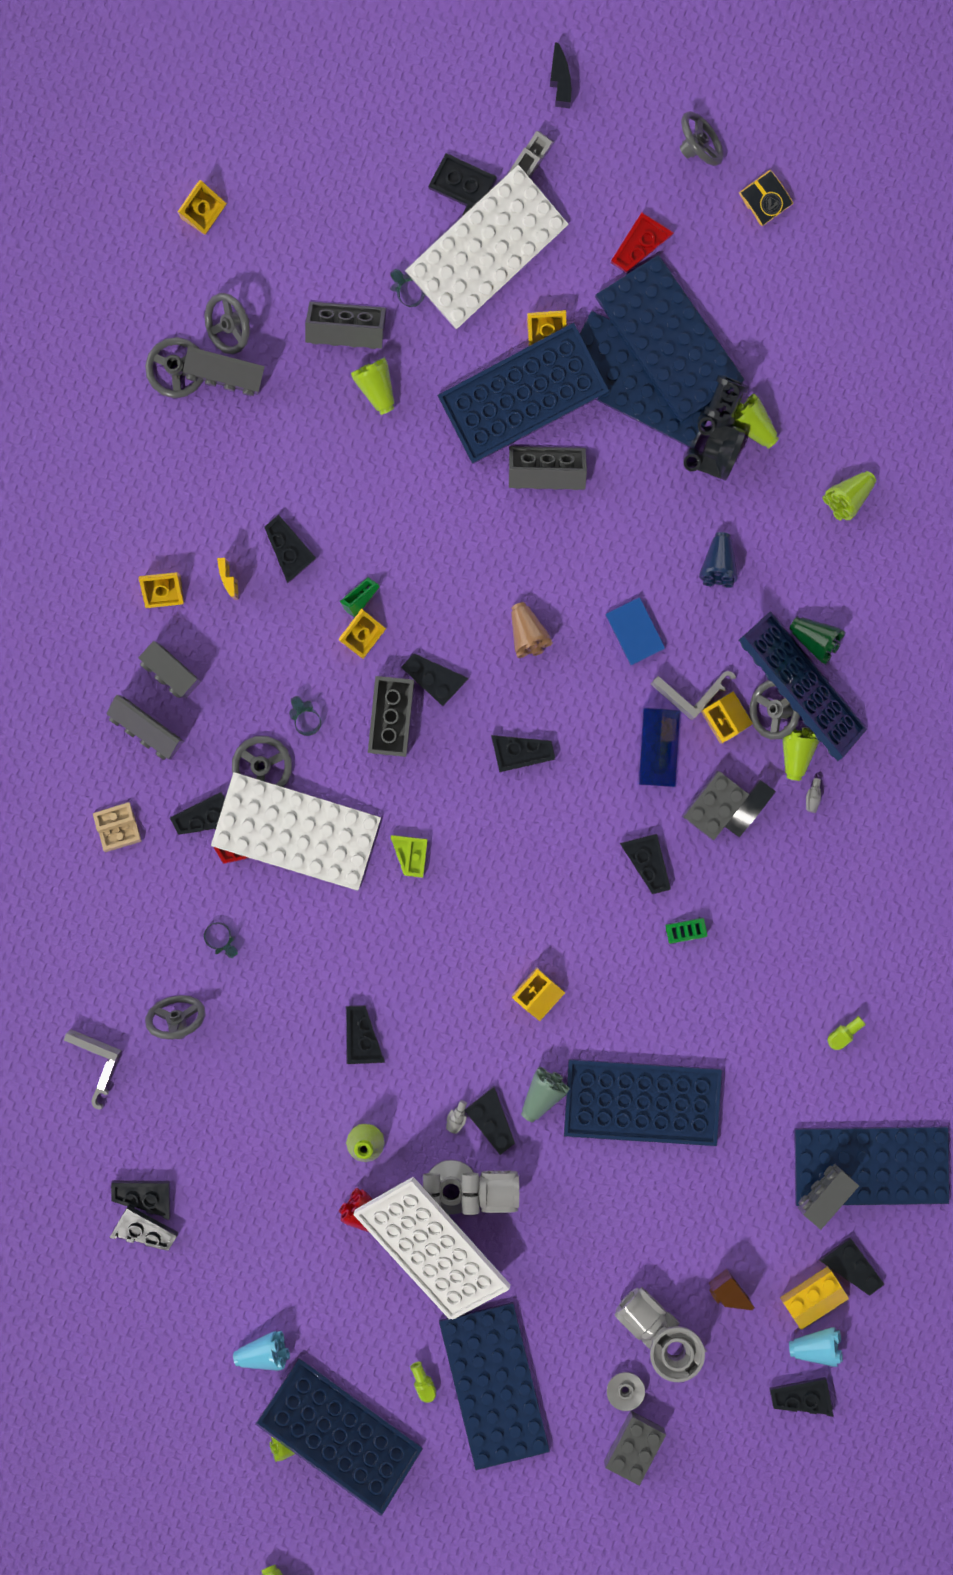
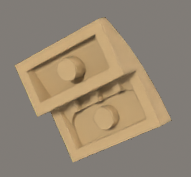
[93,802,142,853]

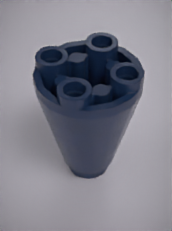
[699,532,738,588]

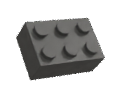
[138,641,202,698]
[681,771,749,840]
[798,1164,859,1230]
[604,1410,666,1486]

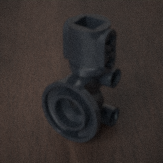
[683,375,749,481]

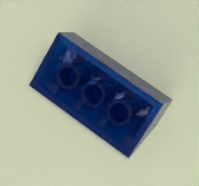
[637,708,680,787]

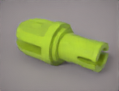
[828,1016,866,1050]
[410,1361,437,1403]

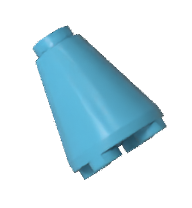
[789,1327,843,1367]
[233,1331,290,1371]

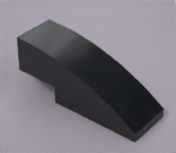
[550,42,572,108]
[725,780,776,837]

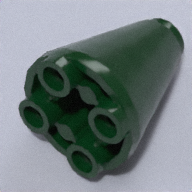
[789,616,846,665]

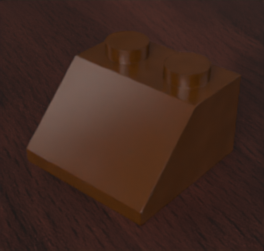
[709,1269,755,1310]

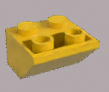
[701,691,753,744]
[511,967,565,1021]

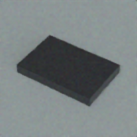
[428,153,497,208]

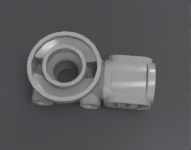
[423,1160,519,1215]
[614,1287,707,1382]

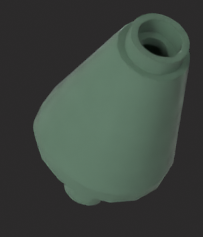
[521,1067,570,1122]

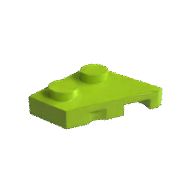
[391,835,428,878]

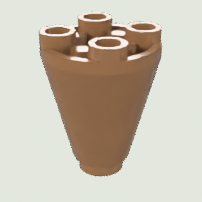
[511,602,553,658]

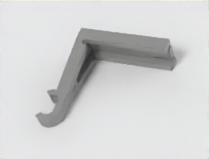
[651,671,736,720]
[64,1029,121,1109]

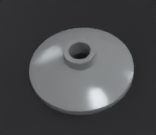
[607,1372,645,1411]

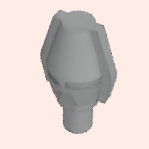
[806,778,821,813]
[446,1100,467,1134]

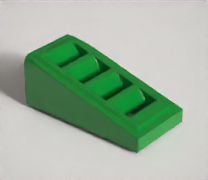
[340,577,380,618]
[665,917,708,944]

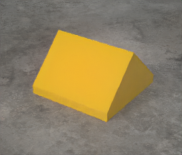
[177,180,227,235]
[527,310,567,346]
[139,572,184,608]
[338,609,386,659]

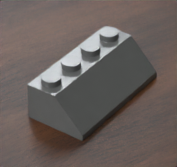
[305,302,386,349]
[183,346,265,396]
[509,446,587,490]
[106,695,184,760]

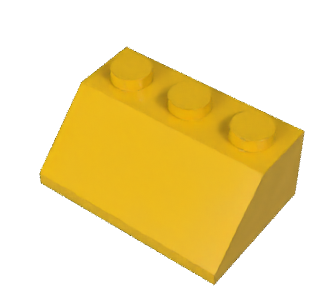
[780,1266,849,1330]

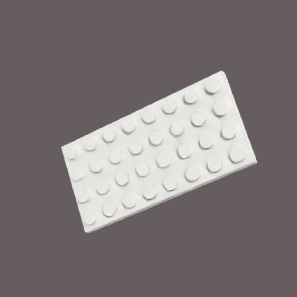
[405,165,569,329]
[211,772,381,891]
[353,1177,511,1320]

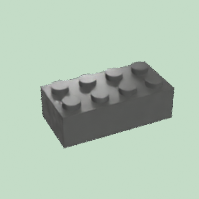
[368,676,414,757]

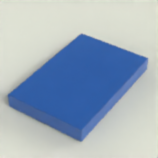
[605,597,665,666]

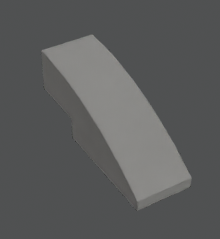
[508,131,554,178]

